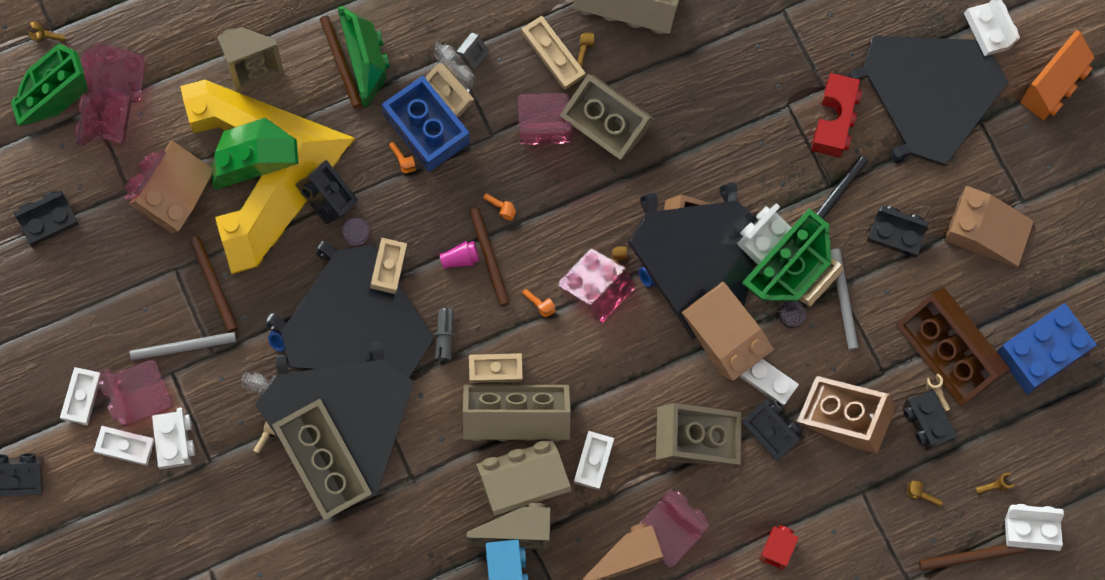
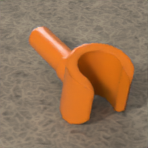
[389,142,416,173]
[483,193,516,221]
[522,289,556,317]

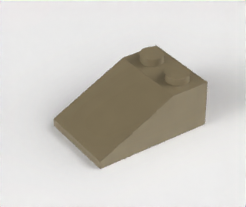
[656,403,742,465]
[467,503,550,550]

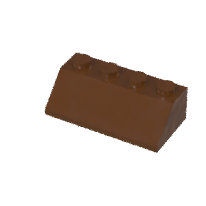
[896,287,1010,407]

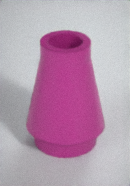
[440,241,480,269]

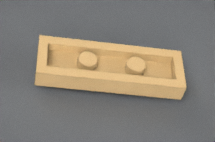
[521,16,586,90]

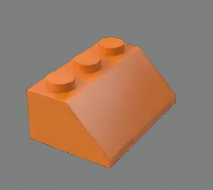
[1020,30,1095,120]

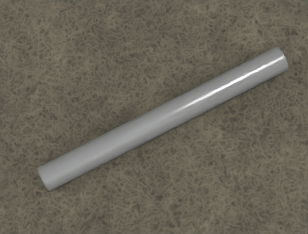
[831,249,859,351]
[130,332,236,361]

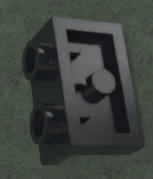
[295,160,358,224]
[14,191,79,247]
[868,206,930,258]
[903,390,957,451]
[742,399,805,461]
[0,453,44,496]

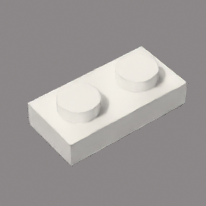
[740,359,799,407]
[60,367,102,426]
[94,426,155,466]
[574,431,614,490]

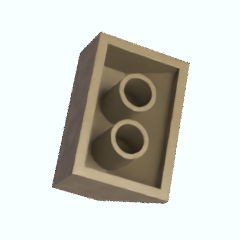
[217,27,284,92]
[559,74,655,160]
[476,440,572,516]

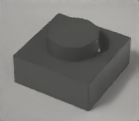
[457,33,490,70]

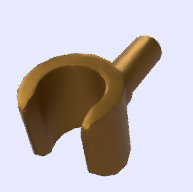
[28,21,65,42]
[577,33,594,67]
[609,246,627,282]
[975,473,1015,494]
[907,481,943,507]

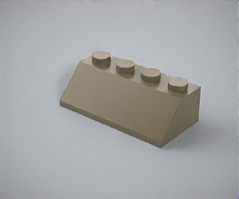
[572,0,680,34]
[463,385,571,441]
[272,399,372,520]

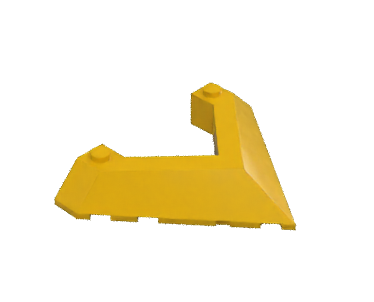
[180,80,355,274]

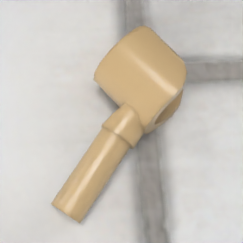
[926,374,950,412]
[253,422,275,454]

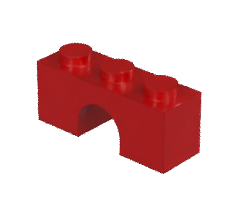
[811,73,862,158]

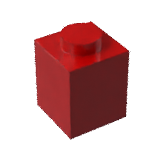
[759,525,799,571]

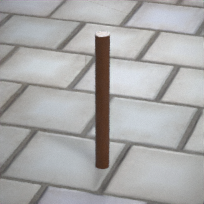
[319,15,362,109]
[469,208,510,307]
[190,236,238,333]
[919,545,1026,571]

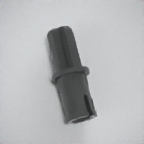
[434,308,455,361]

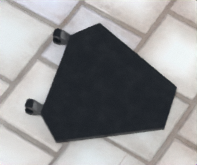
[848,36,1008,166]
[628,182,758,339]
[266,241,435,378]
[255,341,414,497]

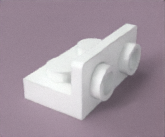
[964,0,1020,56]
[737,203,792,264]
[152,408,195,469]
[1005,504,1064,551]

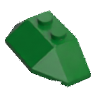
[337,6,390,108]
[11,43,88,126]
[212,118,299,190]
[742,208,831,302]

